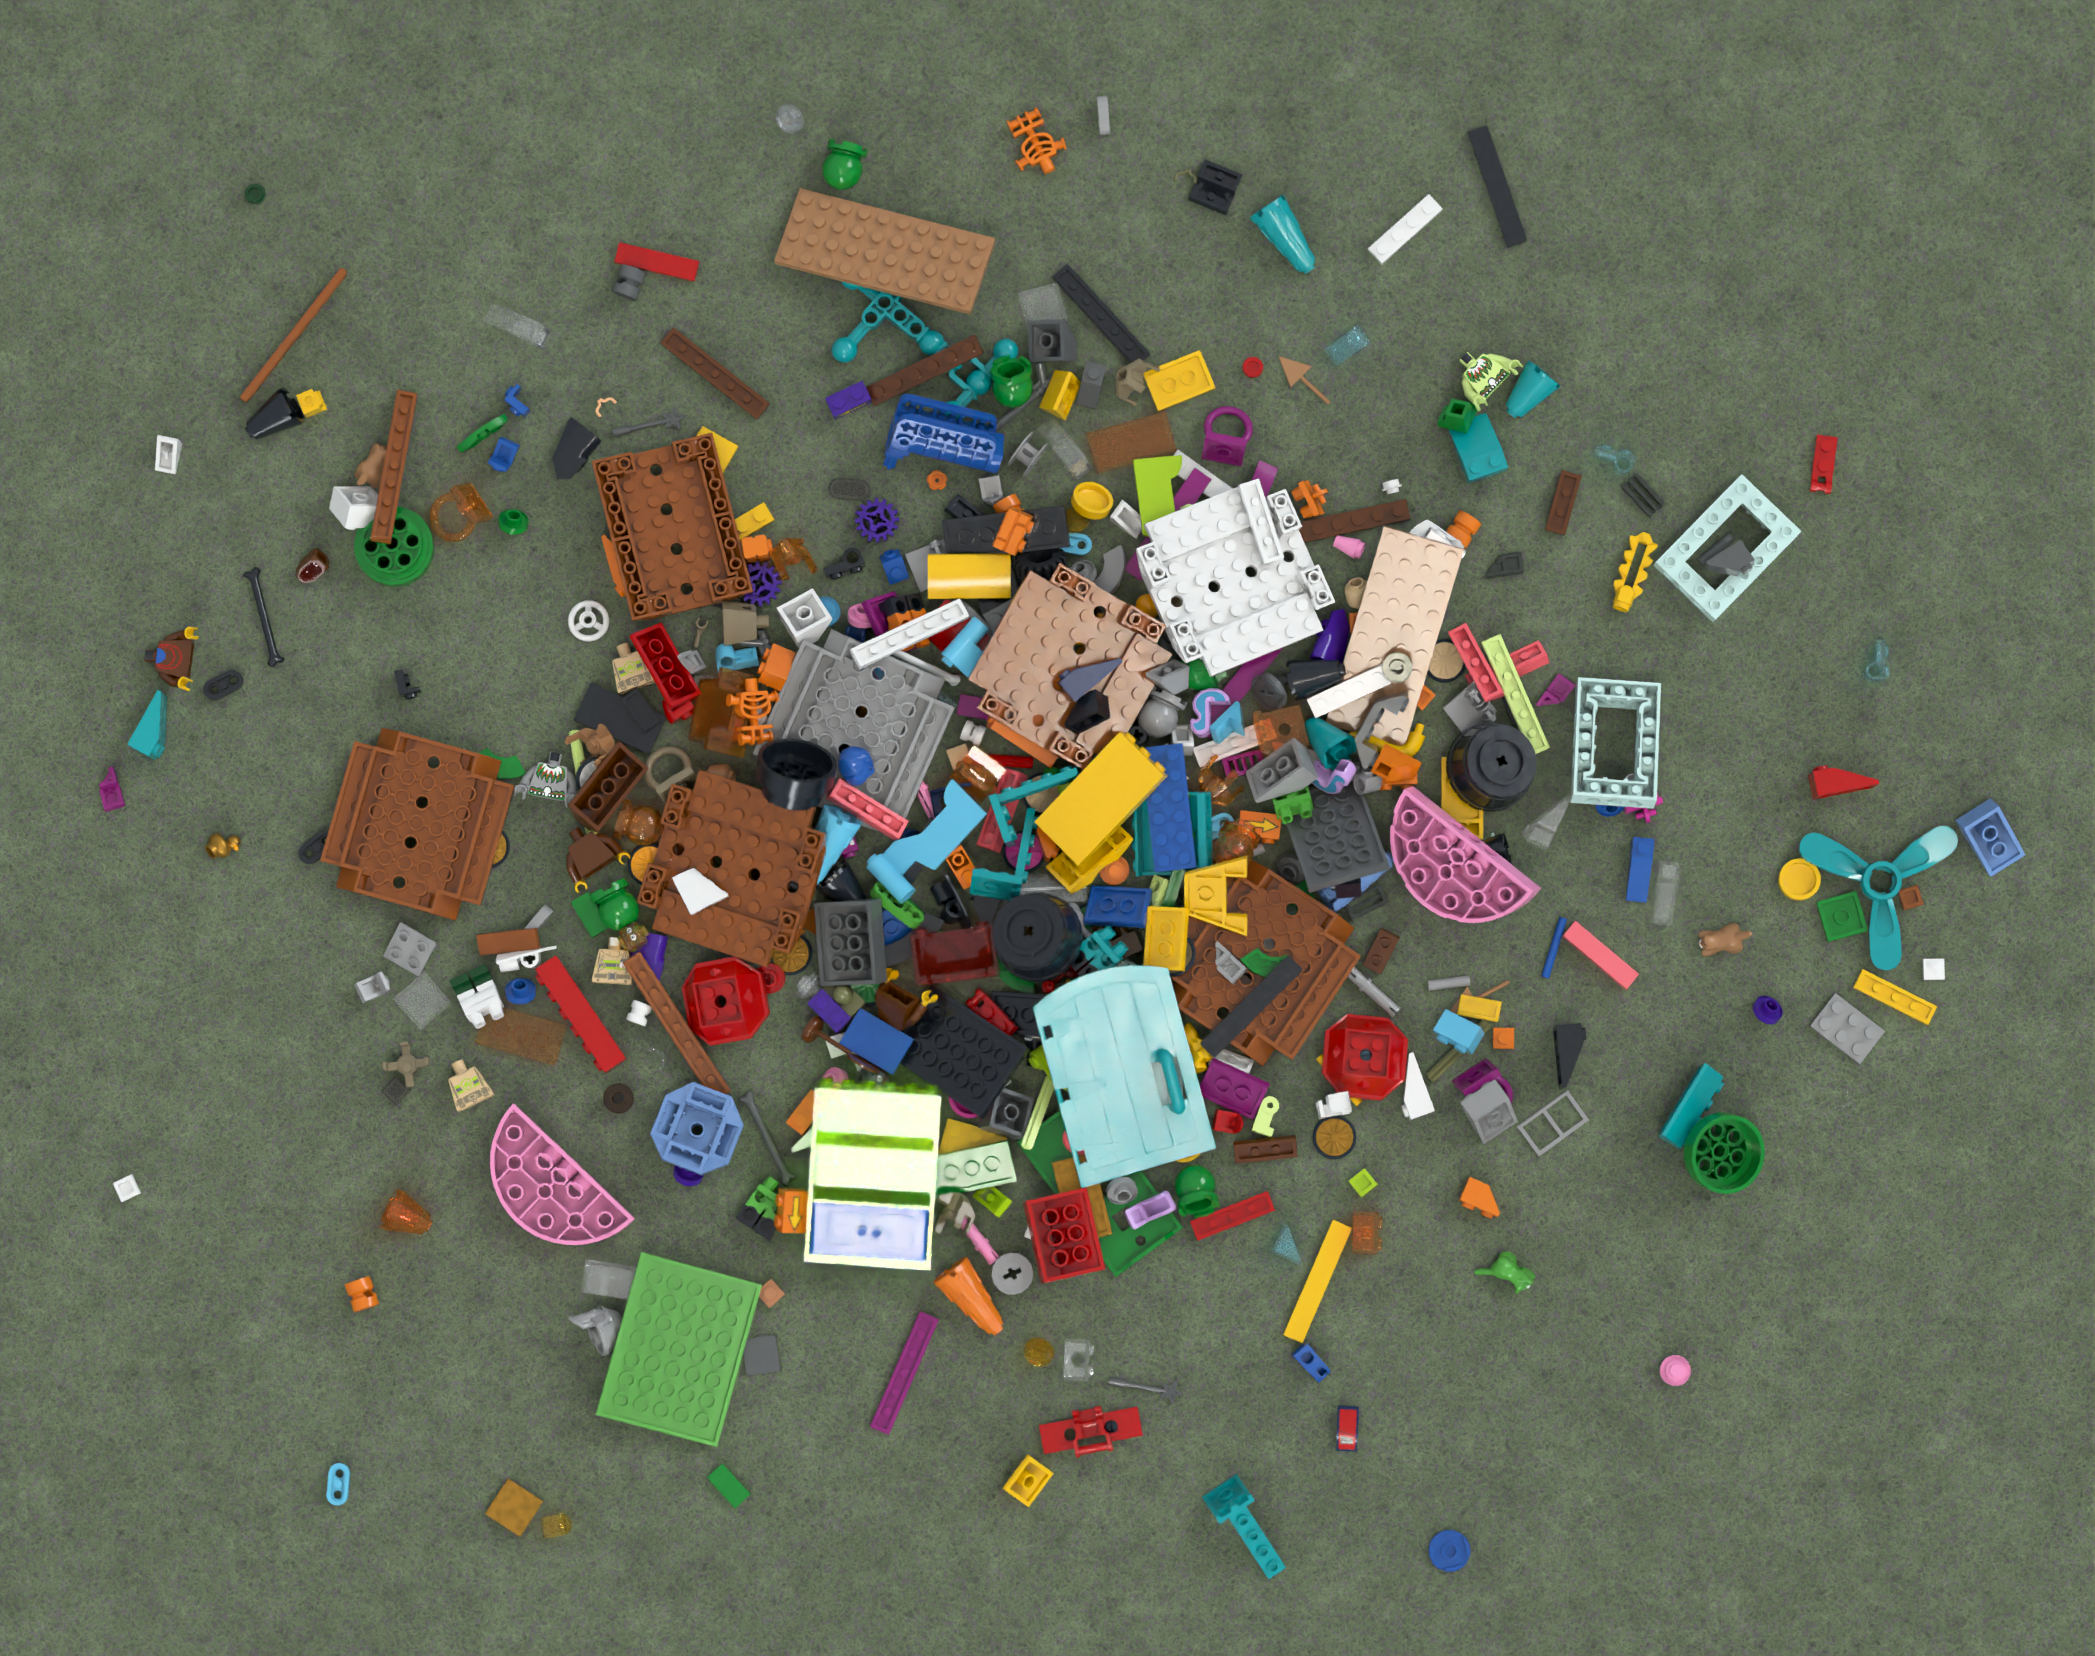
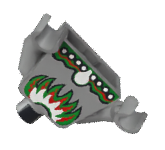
[514,752,578,807]

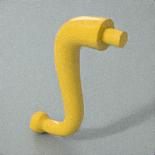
[1348,723,1425,757]

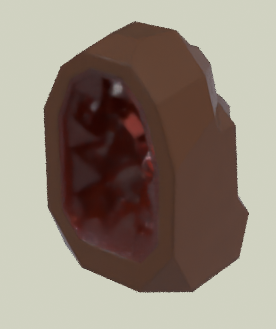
[296,548,329,583]

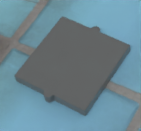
[743,1335,781,1376]

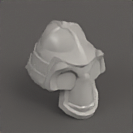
[568,1306,622,1356]

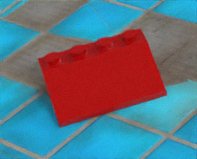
[1023,1187,1105,1284]

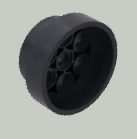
[755,739,837,810]

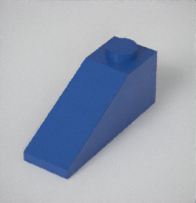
[1626,837,1654,903]

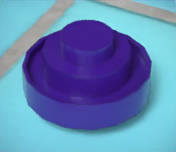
[1752,996,1783,1025]
[673,1165,704,1186]

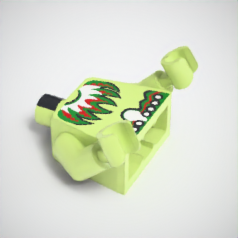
[1460,352,1523,411]

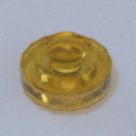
[1066,507,1091,533]
[1023,1338,1055,1367]

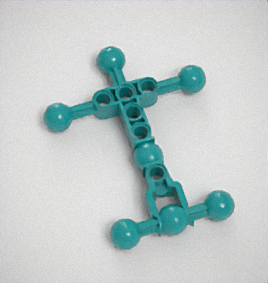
[831,281,1019,420]

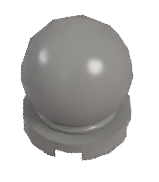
[1137,686,1187,738]

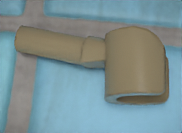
[693,618,708,648]

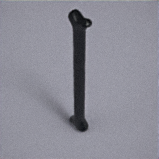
[243,567,285,667]

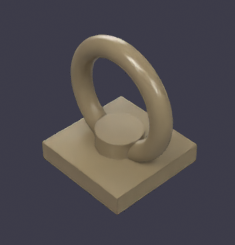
[644,746,697,805]

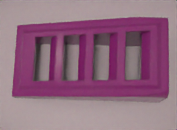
[1221,749,1264,780]

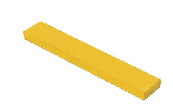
[1283,1220,1352,1343]

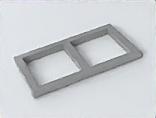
[1516,1090,1589,1156]

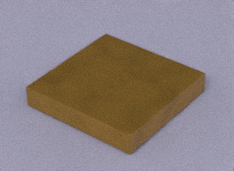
[485,1478,544,1537]

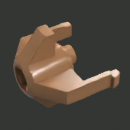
[565,724,615,767]

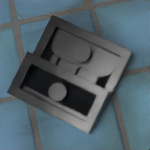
[1188,160,1243,215]

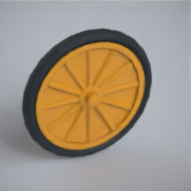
[628,843,658,885]

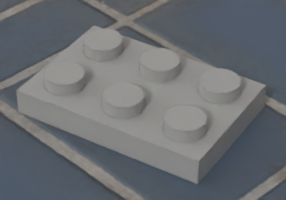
[1810,993,1885,1064]

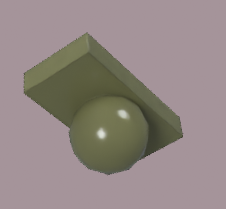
[822,985,866,1018]

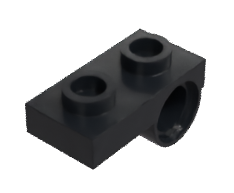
[823,548,866,580]

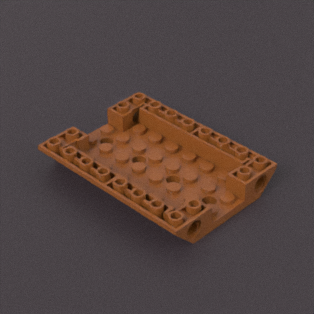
[591,433,753,621]

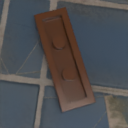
[1545,470,1582,536]
[1233,1135,1298,1164]

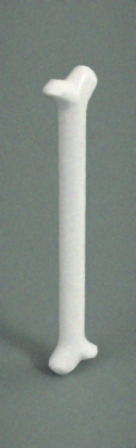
[892,650,961,686]

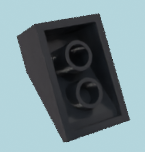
[1553,1023,1586,1090]

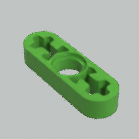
[870,882,924,929]

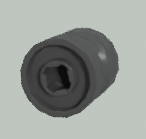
[611,264,646,301]

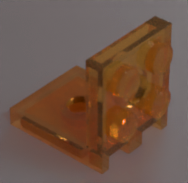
[1251,705,1309,757]

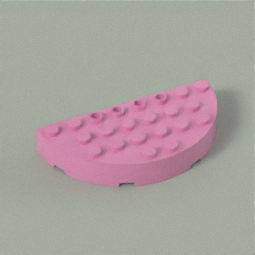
[1390,786,1541,923]
[490,1103,636,1245]

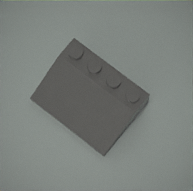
[814,898,887,986]

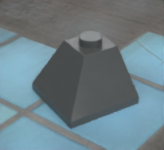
[1028,319,1077,363]

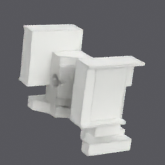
[1316,1091,1352,1119]

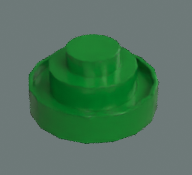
[498,509,529,535]

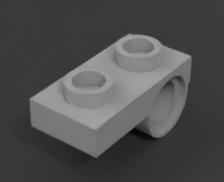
[1351,762,1382,795]

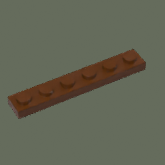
[660,327,770,420]
[866,335,984,406]
[1299,499,1411,543]

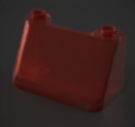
[910,921,1001,986]

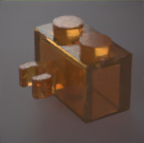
[1351,1211,1382,1254]

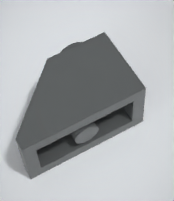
[1076,361,1106,409]
[1706,540,1755,576]

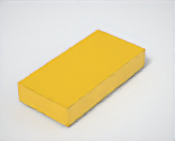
[1457,994,1502,1022]

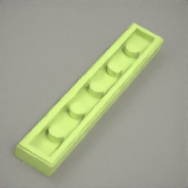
[1481,634,1550,754]

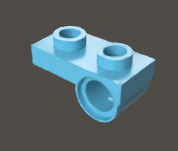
[715,643,759,673]

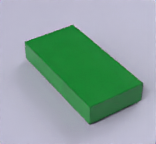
[571,892,609,938]
[707,1463,750,1508]

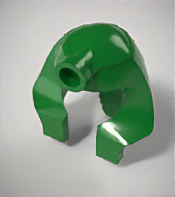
[1180,658,1227,691]

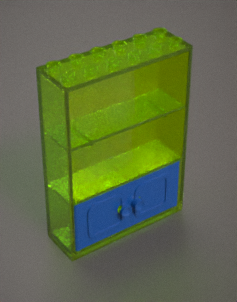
[804,1078,942,1270]

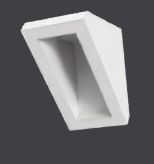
[1110,500,1142,538]
[1171,724,1194,756]

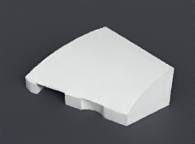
[672,868,729,915]

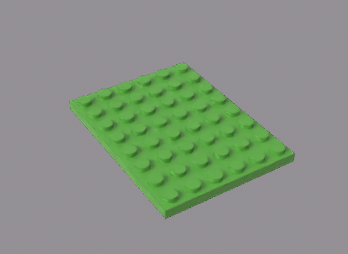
[595,1252,762,1447]

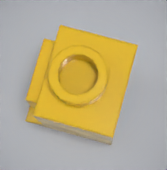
[296,389,327,418]

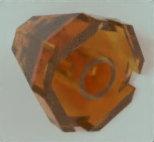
[379,1189,433,1235]

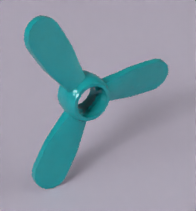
[1799,825,1958,970]

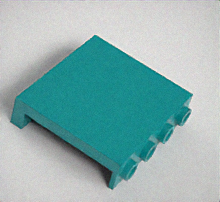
[1132,792,1213,876]

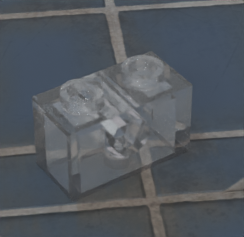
[1063,1338,1094,1381]

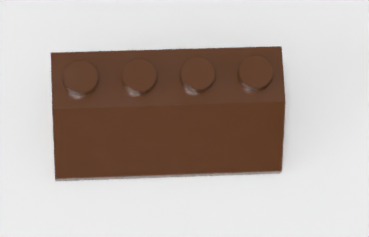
[567,741,649,832]

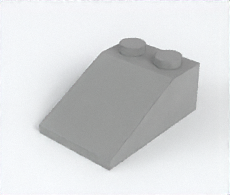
[1246,738,1318,803]
[1460,1080,1518,1145]

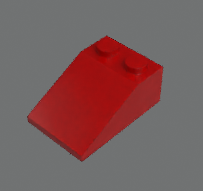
[1808,765,1879,800]

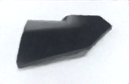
[552,417,602,479]
[930,874,972,934]

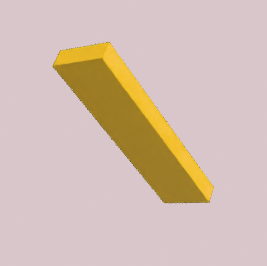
[1853,969,1937,1025]

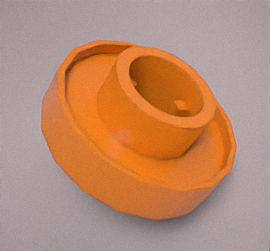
[1099,856,1130,885]

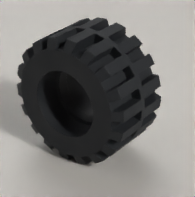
[1014,548,1067,587]

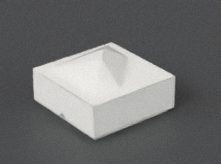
[1922,959,1945,980]

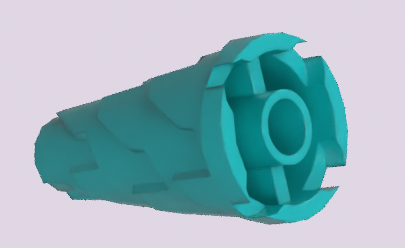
[1249,194,1315,274]

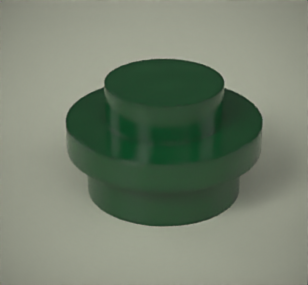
[245,184,266,205]

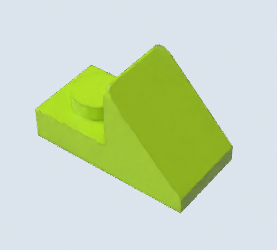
[973,1186,1012,1217]

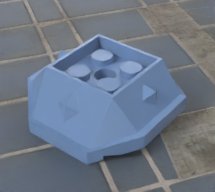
[650,1082,744,1175]

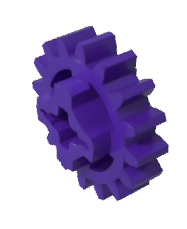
[855,498,900,543]
[744,562,782,607]

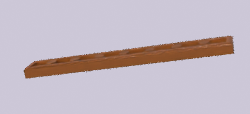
[240,268,347,403]
[370,390,418,544]
[622,951,731,1094]

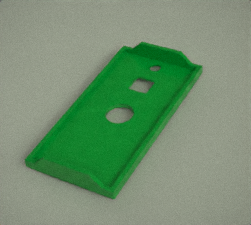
[1017,1111,1183,1277]

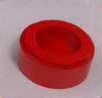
[1242,357,1263,378]

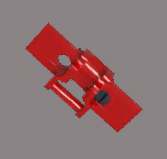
[1039,1405,1143,1458]

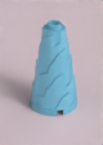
[814,804,862,885]

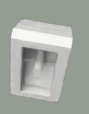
[155,435,182,474]

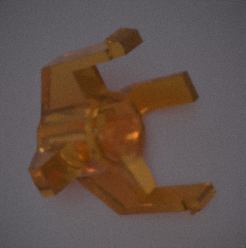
[770,538,818,580]
[1197,755,1244,806]

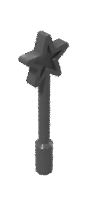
[612,407,686,437]
[1108,1377,1183,1404]

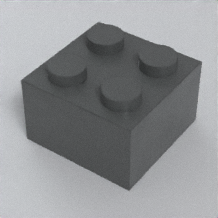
[977,1088,1034,1140]

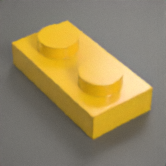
[735,502,775,541]

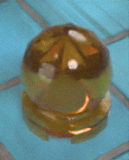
[613,799,664,846]
[1213,819,1261,865]

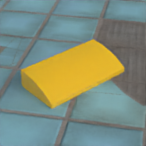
[928,554,1011,599]

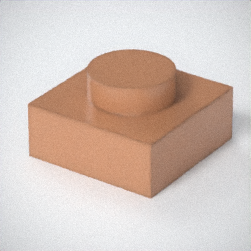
[759,1279,785,1308]

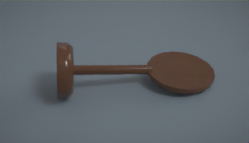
[802,1016,880,1074]

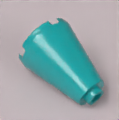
[1505,360,1561,418]
[1303,717,1357,771]

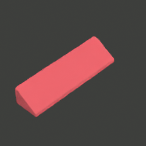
[1448,623,1505,702]
[1464,640,1549,685]
[976,767,1028,853]
[826,778,909,840]
[1562,921,1639,990]

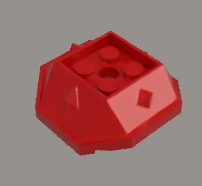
[682,957,770,1046]
[1321,1014,1408,1101]

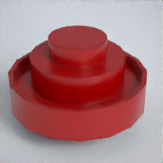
[758,963,786,994]

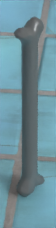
[738,1090,797,1186]

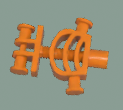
[1006,107,1066,174]
[726,678,779,746]

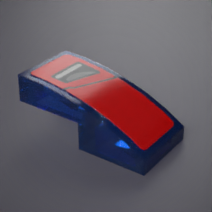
[1336,1406,1359,1452]

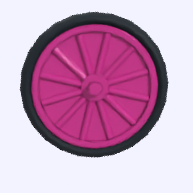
[1002,830,1044,873]

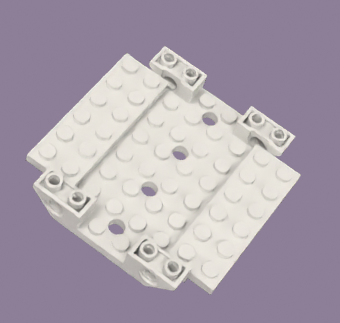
[1136,487,1335,677]

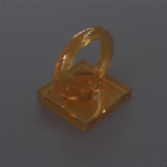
[430,483,494,542]
[949,745,1007,803]

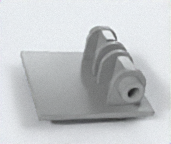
[905,539,946,592]
[1443,681,1497,732]
[383,922,437,977]

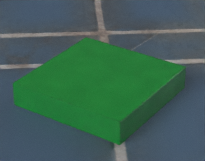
[1816,891,1868,942]

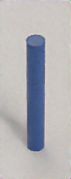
[1541,917,1567,979]

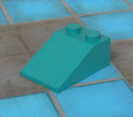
[1448,413,1508,484]
[127,690,167,760]

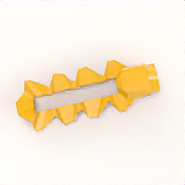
[1612,532,1658,612]

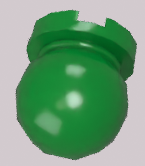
[822,139,868,190]
[990,355,1033,408]
[589,878,639,931]
[1174,1165,1220,1218]

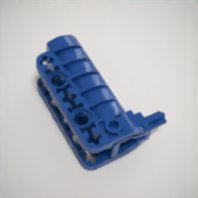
[883,394,1004,474]

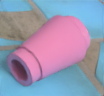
[1333,535,1365,559]

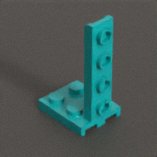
[989,766,1079,848]
[970,808,1038,901]
[1202,1474,1286,1579]

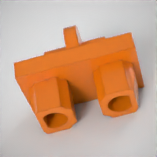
[1291,480,1328,518]

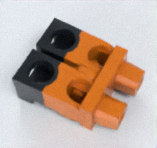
[878,593,930,651]

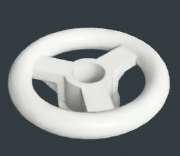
[568,600,609,641]

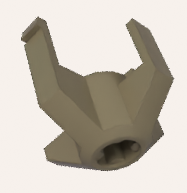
[1115,359,1160,406]
[381,1042,430,1087]
[933,1192,976,1234]

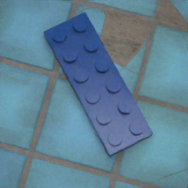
[1145,743,1197,873]

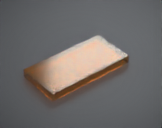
[1086,412,1177,474]
[475,1008,567,1066]

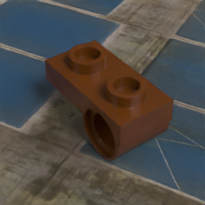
[1363,928,1400,974]

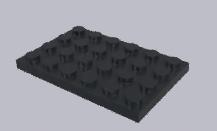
[900,985,1030,1119]

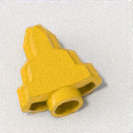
[1184,1023,1213,1074]

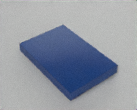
[1084,885,1153,928]
[839,1008,914,1075]

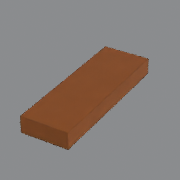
[476,927,540,955]

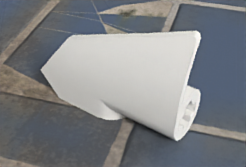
[496,946,556,973]

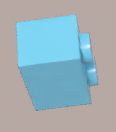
[1433,1009,1485,1054]

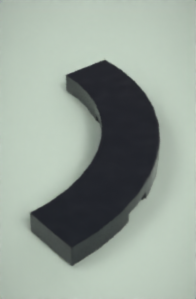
[885,912,944,967]

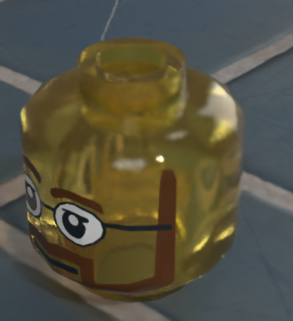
[617,922,650,953]

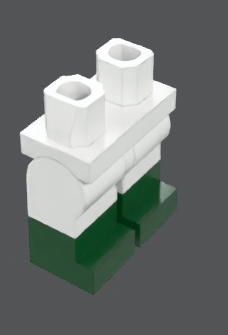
[449,964,504,1029]

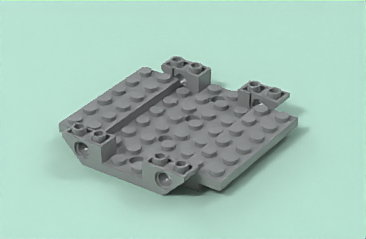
[753,629,955,831]

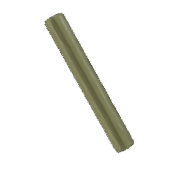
[1426,1019,1491,1082]

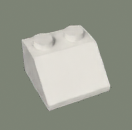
[329,486,378,530]
[777,588,832,648]

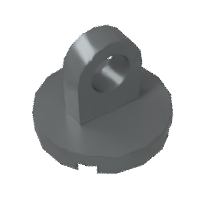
[1251,673,1288,712]

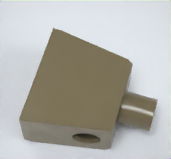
[722,601,769,645]

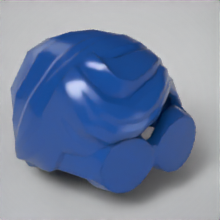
[838,746,875,786]

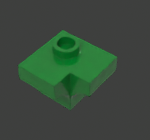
[1437,398,1477,433]

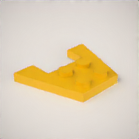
[1184,855,1248,936]

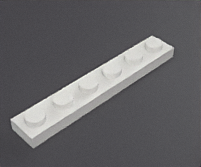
[850,598,969,669]

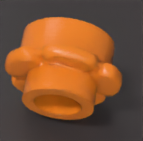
[927,470,947,490]

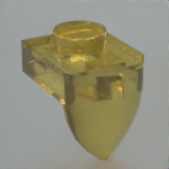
[541,1513,573,1539]

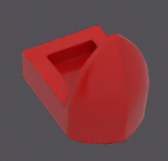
[662,700,696,725]
[1212,1109,1244,1134]

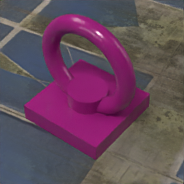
[1201,406,1253,467]
[1452,1058,1513,1104]

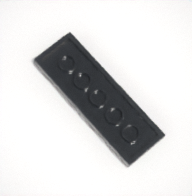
[942,505,1071,554]

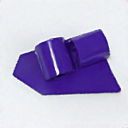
[1310,608,1350,663]
[629,929,668,981]

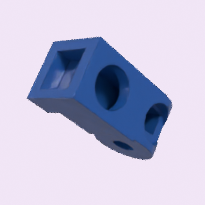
[1291,1342,1331,1383]

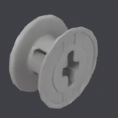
[1008,432,1048,477]
[991,1253,1033,1295]

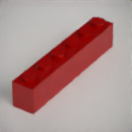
[535,955,627,1073]

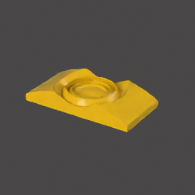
[1441,757,1483,840]
[1045,826,1133,894]

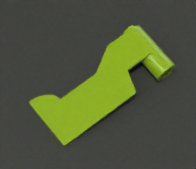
[1133,455,1182,537]

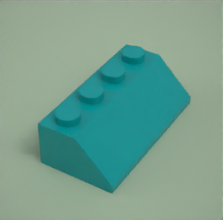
[1658,1063,1724,1149]

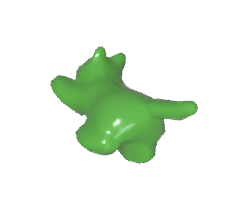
[1474,1251,1536,1294]

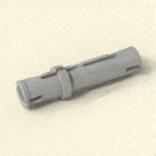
[1348,966,1401,1017]

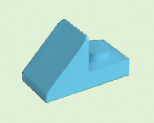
[1209,701,1245,744]

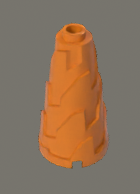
[934,1256,1003,1336]

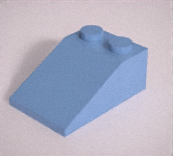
[1955,798,2025,877]

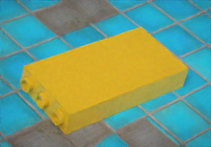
[1035,732,1168,866]

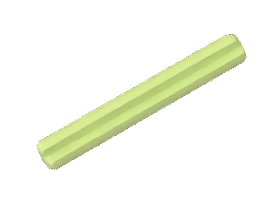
[1021,1076,1054,1150]

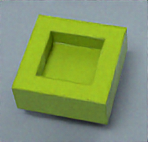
[1348,1168,1378,1197]

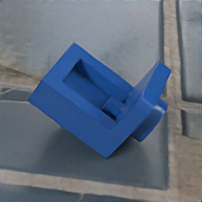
[504,384,530,417]
[488,436,520,472]
[879,549,909,585]

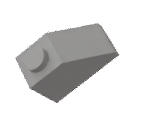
[1146,659,1189,695]

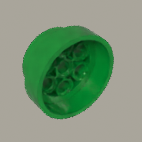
[354,507,435,587]
[1684,1112,1765,1194]

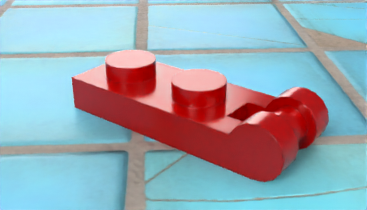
[1809,435,1838,494]
[965,987,1018,1036]

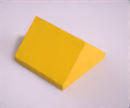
[1039,370,1081,421]
[1003,1454,1054,1507]

